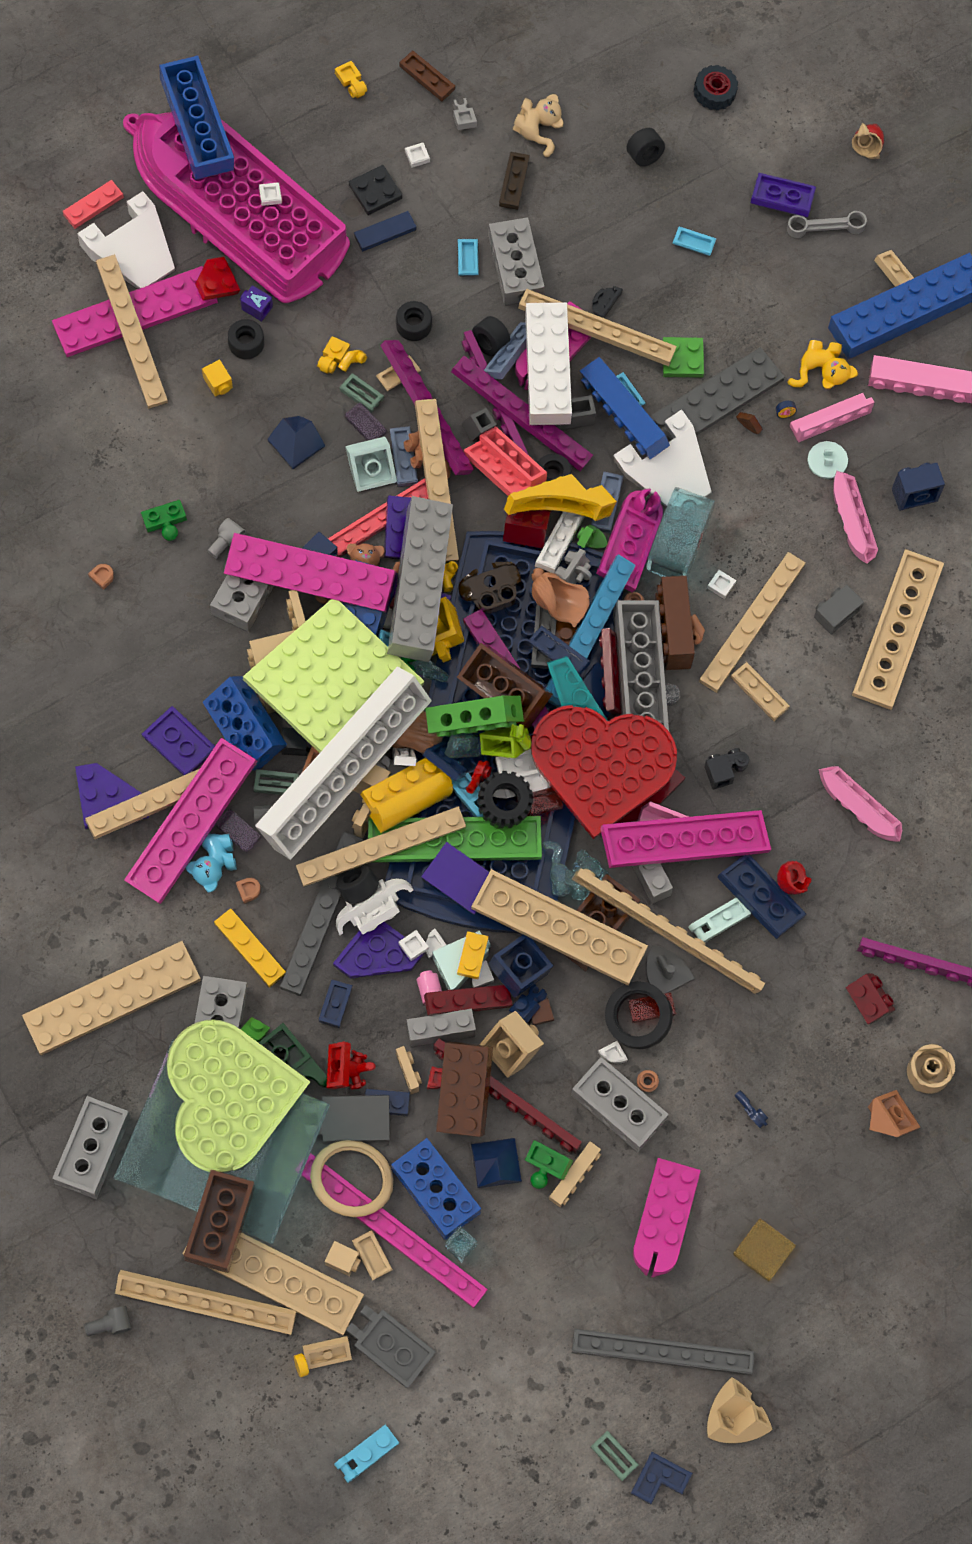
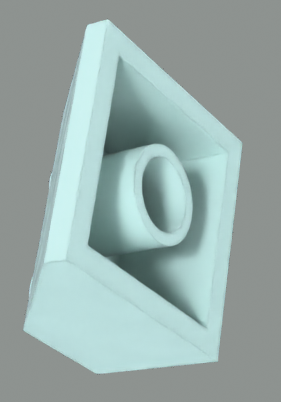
[345,437,397,492]

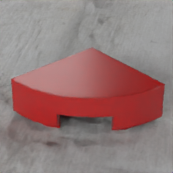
[427,1066,442,1090]

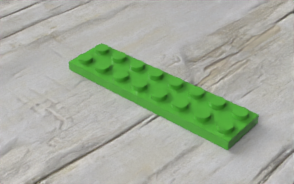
[368,816,542,862]

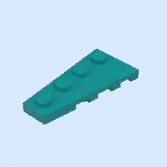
[547,656,608,721]

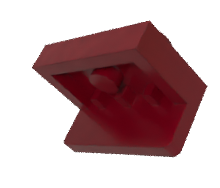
[845,973,895,1024]

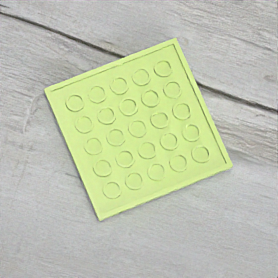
[243,599,424,753]

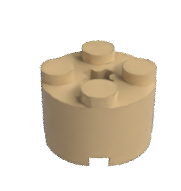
[907,1044,955,1094]

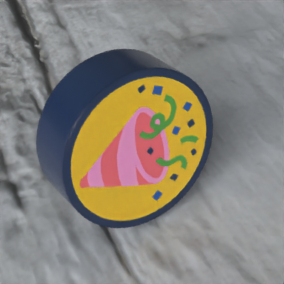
[775,400,797,418]

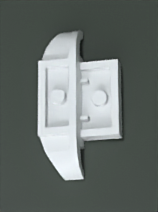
[479,749,551,799]
[336,879,413,935]

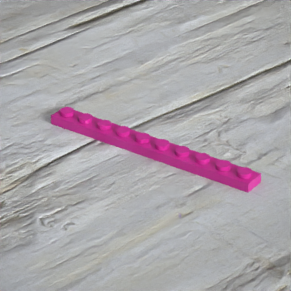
[296,1153,488,1309]

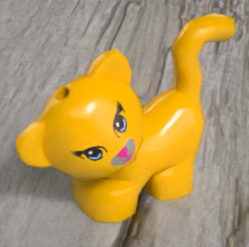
[788,340,858,389]

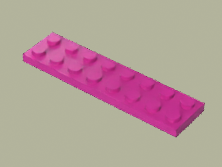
[52,266,218,357]
[224,533,396,612]
[124,738,258,904]
[600,810,771,868]

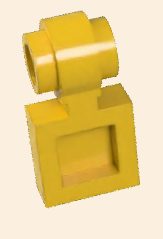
[335,61,367,98]
[317,336,350,374]

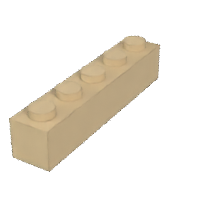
[549,1142,601,1207]

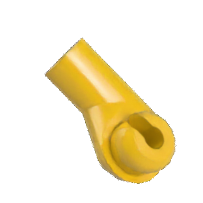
[338,350,367,372]
[442,561,458,592]

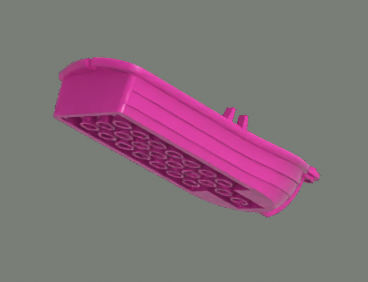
[123,112,350,303]

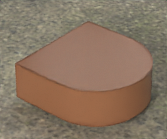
[88,564,114,590]
[236,878,261,903]

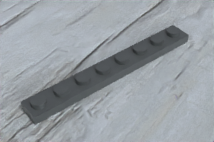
[280,831,364,996]

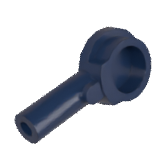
[735,1090,768,1128]

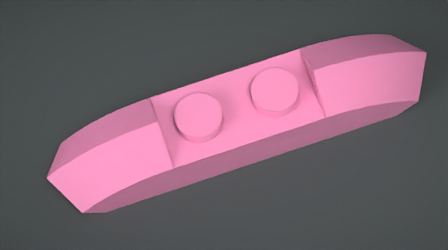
[833,470,878,563]
[819,766,903,842]

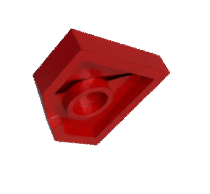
[195,256,240,301]

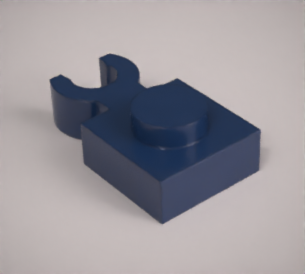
[509,984,547,1023]

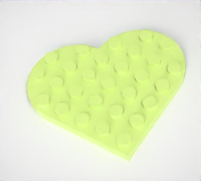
[167,1020,310,1172]

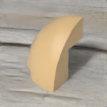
[707,1377,772,1443]

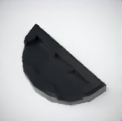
[592,286,623,318]

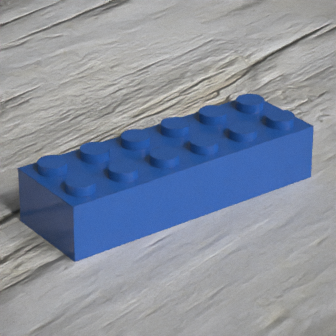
[159,56,234,180]

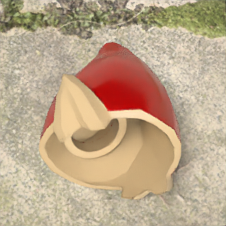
[852,123,884,159]

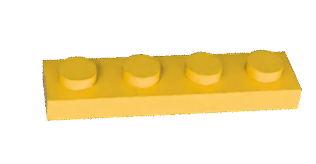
[214,908,286,988]

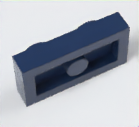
[318,980,353,1028]
[365,1089,410,1116]

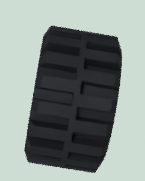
[477,771,533,829]

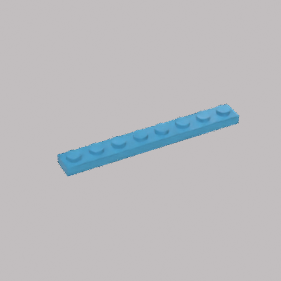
[546,554,636,708]

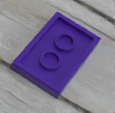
[750,173,816,217]
[142,706,215,776]
[421,842,489,915]

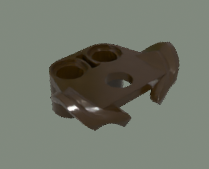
[458,562,521,614]

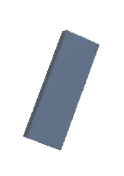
[390,426,418,487]
[591,472,624,533]

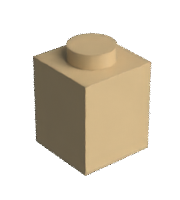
[325,1241,361,1277]

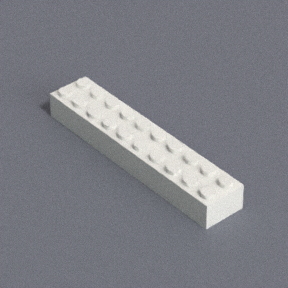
[255,666,432,860]

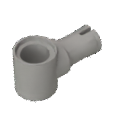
[207,518,246,559]

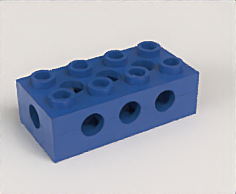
[203,676,287,770]
[391,1138,481,1240]

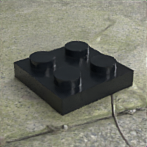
[348,165,402,215]

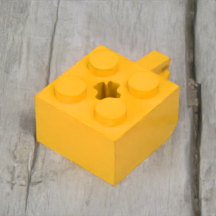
[432,597,465,662]

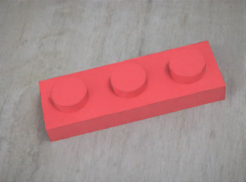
[63,180,124,229]

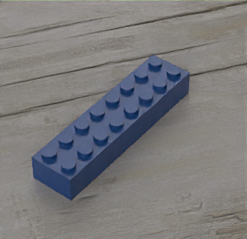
[828,253,972,360]

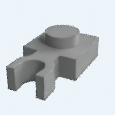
[453,98,477,130]

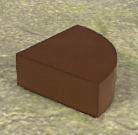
[736,412,763,434]
[532,999,554,1026]

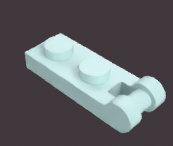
[688,898,751,943]

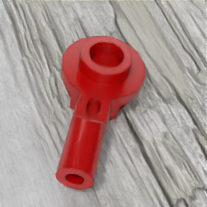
[466,761,492,794]

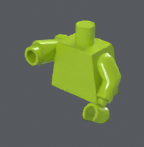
[480,724,531,758]

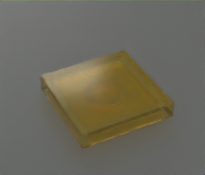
[733,1218,796,1282]

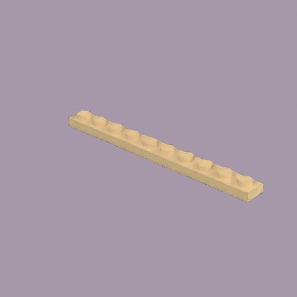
[572,868,765,994]

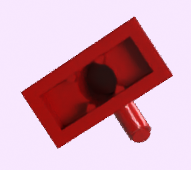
[327,1041,376,1090]

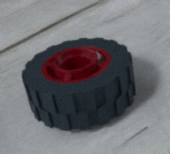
[693,65,738,110]

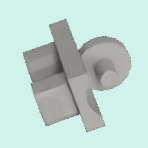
[554,549,592,584]

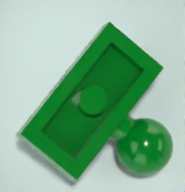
[141,500,187,541]
[525,1140,574,1189]

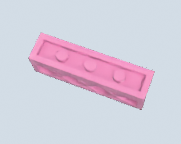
[790,393,874,442]

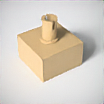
[480,1011,544,1078]

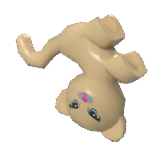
[513,94,563,157]

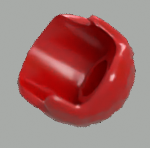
[777,861,812,895]

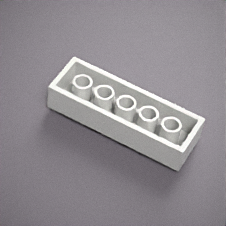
[525,303,572,425]

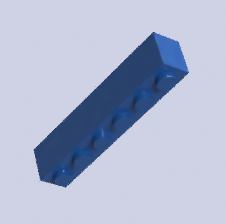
[580,357,670,460]

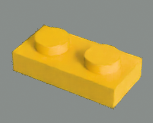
[457,931,489,980]

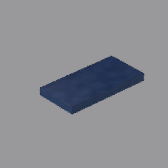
[717,855,806,939]

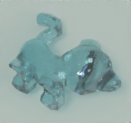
[543,840,609,900]

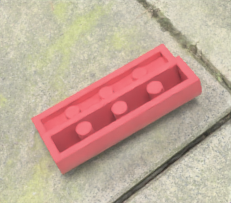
[464,426,547,496]

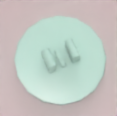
[807,441,848,479]

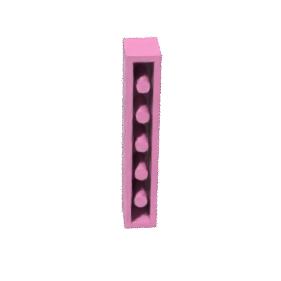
[868,355,972,403]

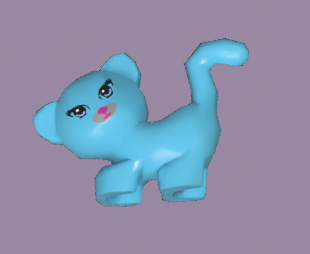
[186,834,237,893]

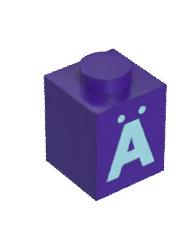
[240,285,273,322]

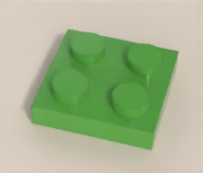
[662,337,704,378]

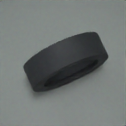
[605,981,673,1049]

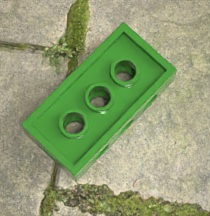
[425,696,524,737]

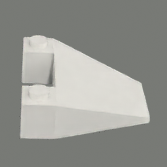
[77,191,175,289]
[613,410,712,515]

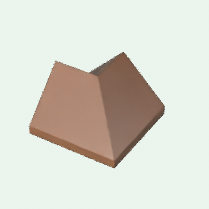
[868,1090,920,1137]

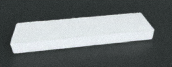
[535,511,585,573]

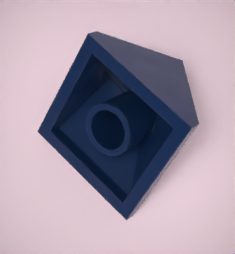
[268,416,325,469]
[471,1138,522,1188]

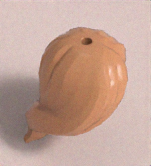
[532,572,589,627]
[391,711,443,754]

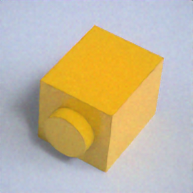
[202,360,233,397]

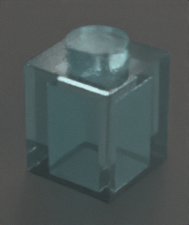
[445,1226,477,1262]

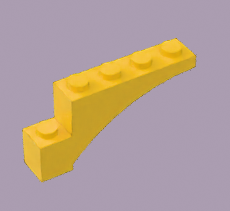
[504,474,617,521]

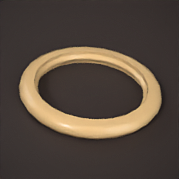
[310,1140,394,1217]

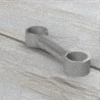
[787,211,867,238]

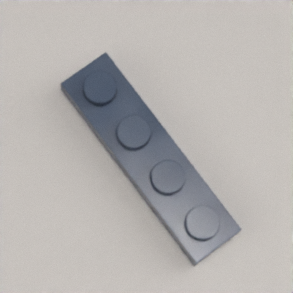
[484,322,526,379]

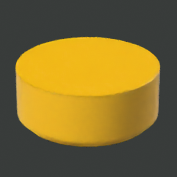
[293,1353,309,1378]

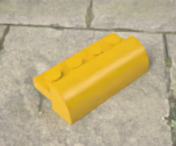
[360,758,453,833]

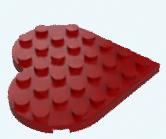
[531,705,677,839]

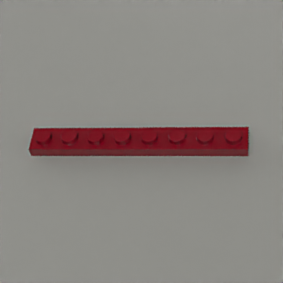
[434,1038,582,1154]

